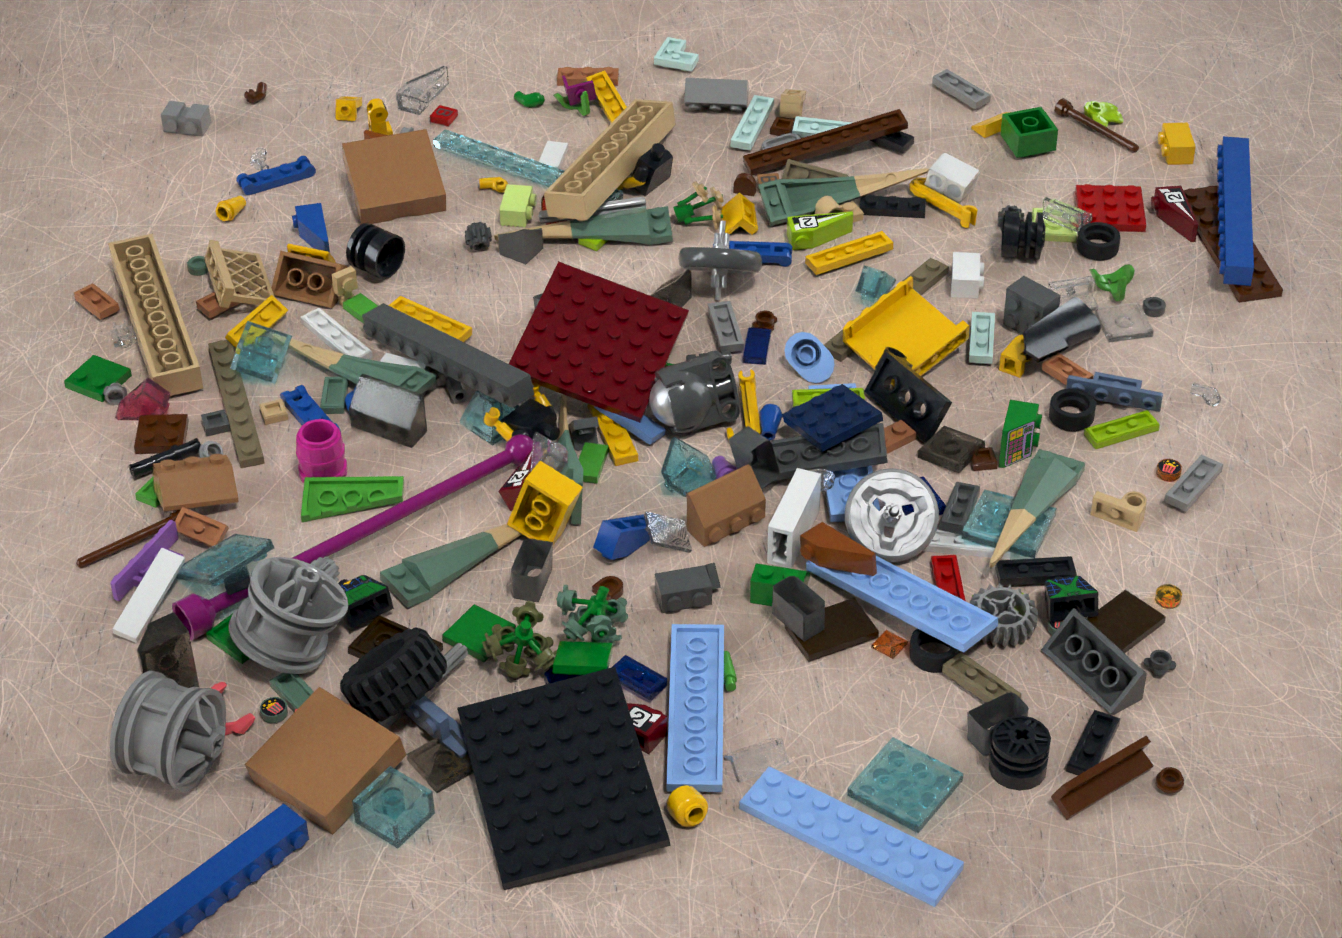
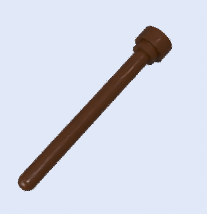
[1054,98,1139,152]
[76,509,181,568]

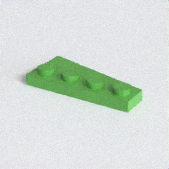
[301,476,404,522]

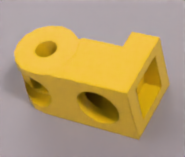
[367,98,393,135]
[999,335,1032,378]

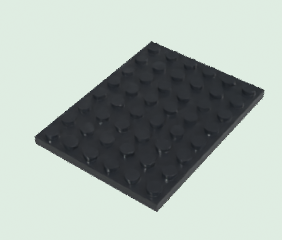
[457,667,671,890]

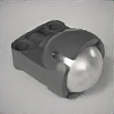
[649,351,740,435]

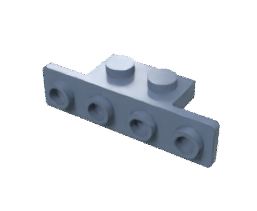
[1066,372,1163,412]
[405,696,469,759]

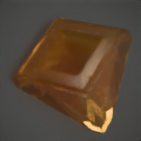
[871,630,908,659]

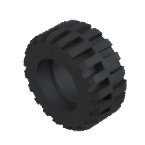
[340,627,447,722]

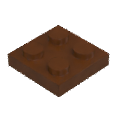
[134,414,189,454]

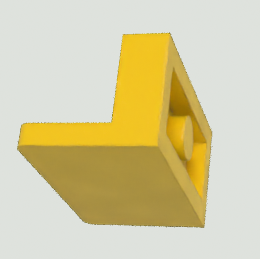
[721,192,758,235]

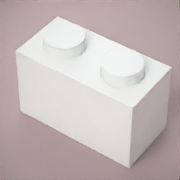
[951,252,984,299]

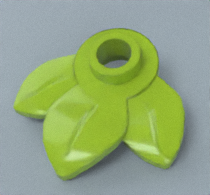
[1084,101,1123,127]

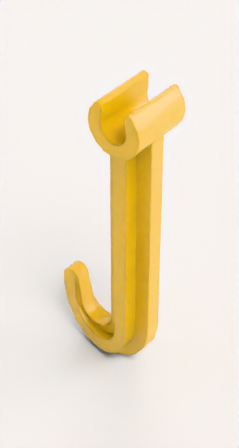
[909,177,978,228]
[727,369,761,439]

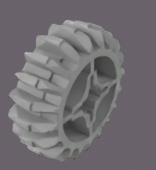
[970,583,1038,649]

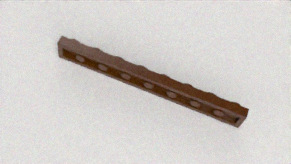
[743,109,908,175]

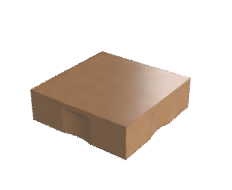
[342,129,446,224]
[245,687,406,835]

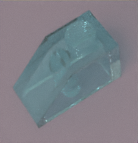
[856,265,896,303]

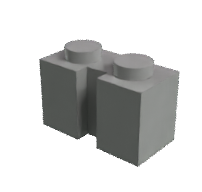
[161,101,211,136]

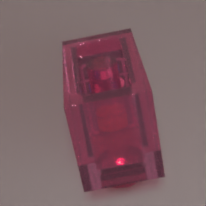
[115,377,170,421]

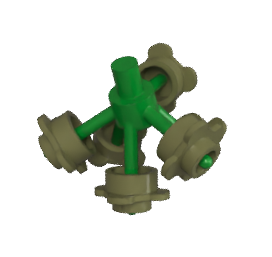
[482,601,557,678]

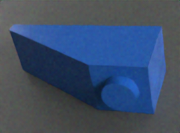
[292,203,330,252]
[593,514,667,560]

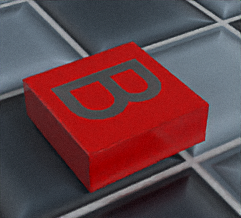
[430,105,458,126]

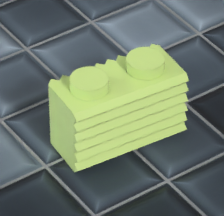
[500,184,537,228]

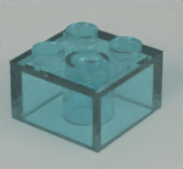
[230,321,292,384]
[352,766,435,848]

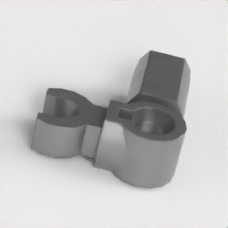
[426,370,468,403]

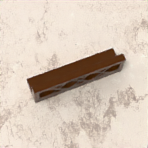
[1051,735,1154,820]

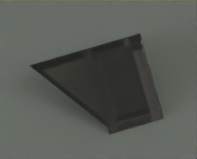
[650,269,692,307]

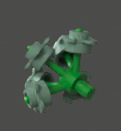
[556,585,628,646]

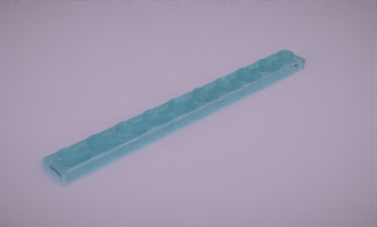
[433,129,623,202]

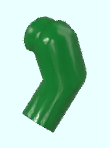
[514,91,545,108]

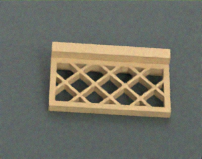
[204,240,275,308]

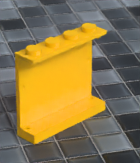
[843,276,969,387]

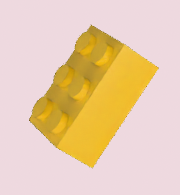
[507,461,583,545]

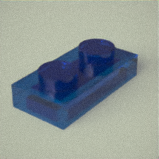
[611,655,667,701]

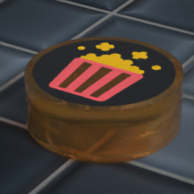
[1156,459,1182,482]

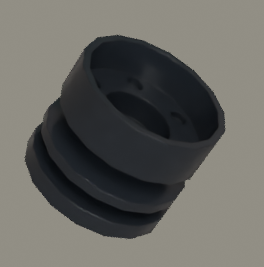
[1001,211,1045,259]
[346,222,405,280]
[989,715,1051,791]

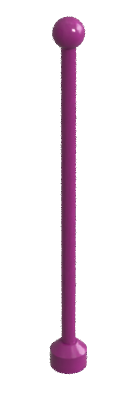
[172,434,536,640]

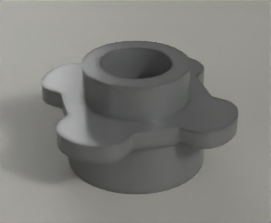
[1144,650,1176,676]

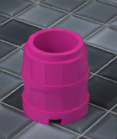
[296,419,348,483]

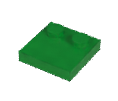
[64,355,132,402]

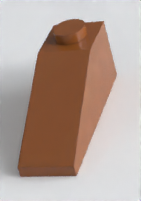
[800,522,877,576]

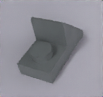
[568,417,599,451]

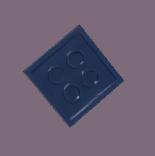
[782,384,883,452]

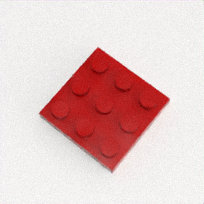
[1075,184,1146,232]

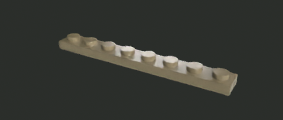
[824,258,949,362]
[208,340,265,468]

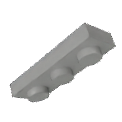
[932,69,991,109]
[708,301,744,352]
[1164,454,1223,512]

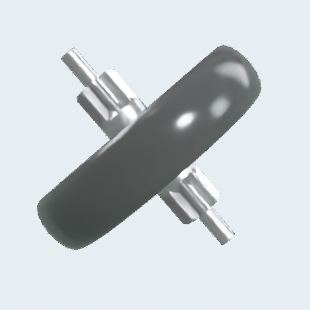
[678,221,762,300]

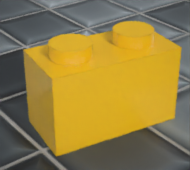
[1158,122,1196,165]

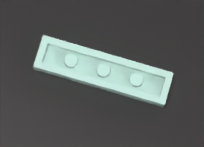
[730,95,774,151]

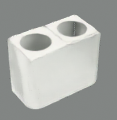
[924,153,981,203]

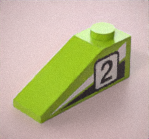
[787,211,853,250]

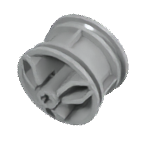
[229,557,348,674]
[110,671,226,792]

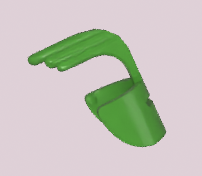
[553,81,590,116]
[1089,264,1135,301]

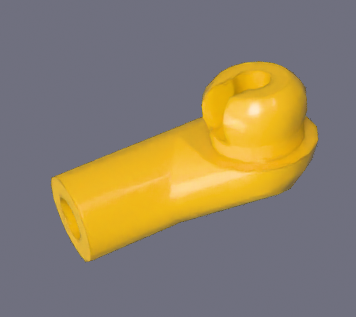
[479,177,508,193]

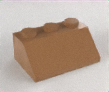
[271,250,347,309]
[153,454,239,511]
[687,464,766,547]

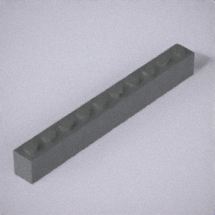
[362,303,534,408]

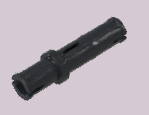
[128,438,201,479]

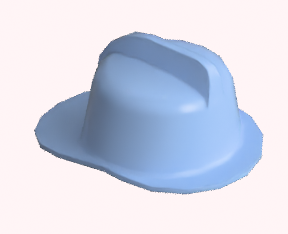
[784,332,835,383]

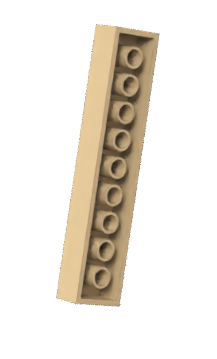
[544,99,676,221]
[108,234,203,399]

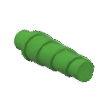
[724,651,737,691]

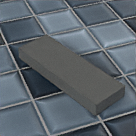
[939,482,980,535]

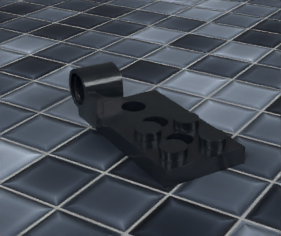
[864,347,952,443]

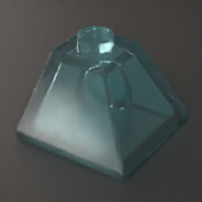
[460,390,519,446]
[661,436,716,497]

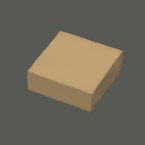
[259,399,289,425]

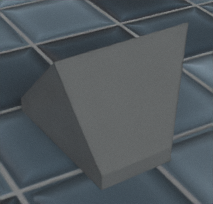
[498,228,543,265]

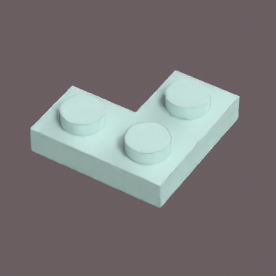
[654,37,699,72]

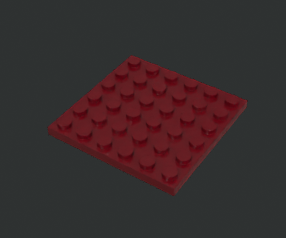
[509,261,689,423]

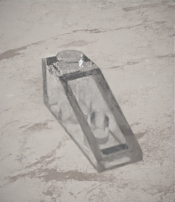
[396,66,449,115]
[530,432,568,472]

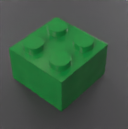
[1001,107,1058,158]

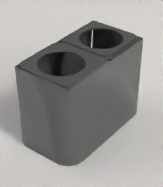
[728,426,780,489]
[511,539,553,602]
[772,576,825,641]
[967,692,1029,756]

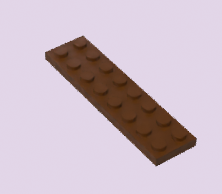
[1183,186,1283,303]

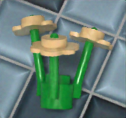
[673,181,724,230]

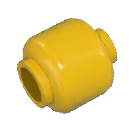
[667,785,708,827]

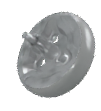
[845,468,939,562]

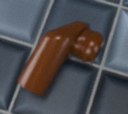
[244,82,267,104]

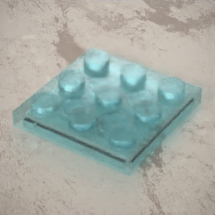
[961,489,1057,558]
[176,534,274,586]
[847,737,964,833]

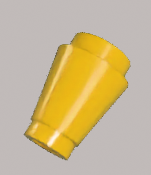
[215,196,246,221]

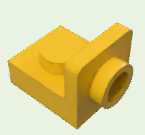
[336,96,362,121]

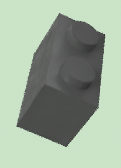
[655,565,712,613]

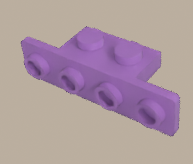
[111,520,184,601]

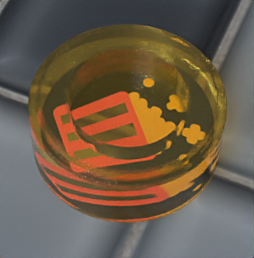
[1155,584,1182,609]

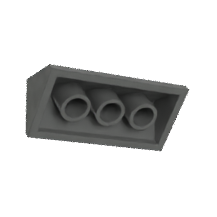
[1041,608,1147,715]

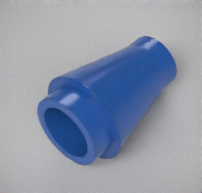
[759,404,783,440]

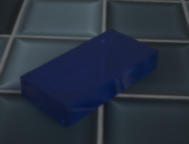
[743,327,771,365]

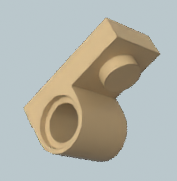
[780,89,806,118]
[815,196,864,223]
[1091,491,1147,532]

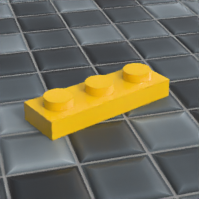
[225,295,288,353]

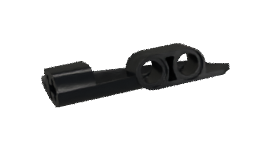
[1023,297,1101,363]

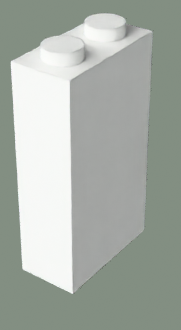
[767,468,821,569]

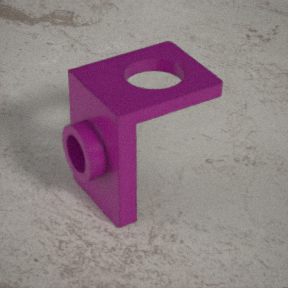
[562,75,597,106]

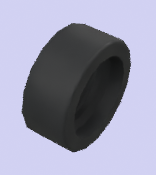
[1077,222,1121,261]
[1049,388,1096,431]
[909,628,960,673]

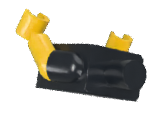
[615,143,673,196]
[484,383,560,446]

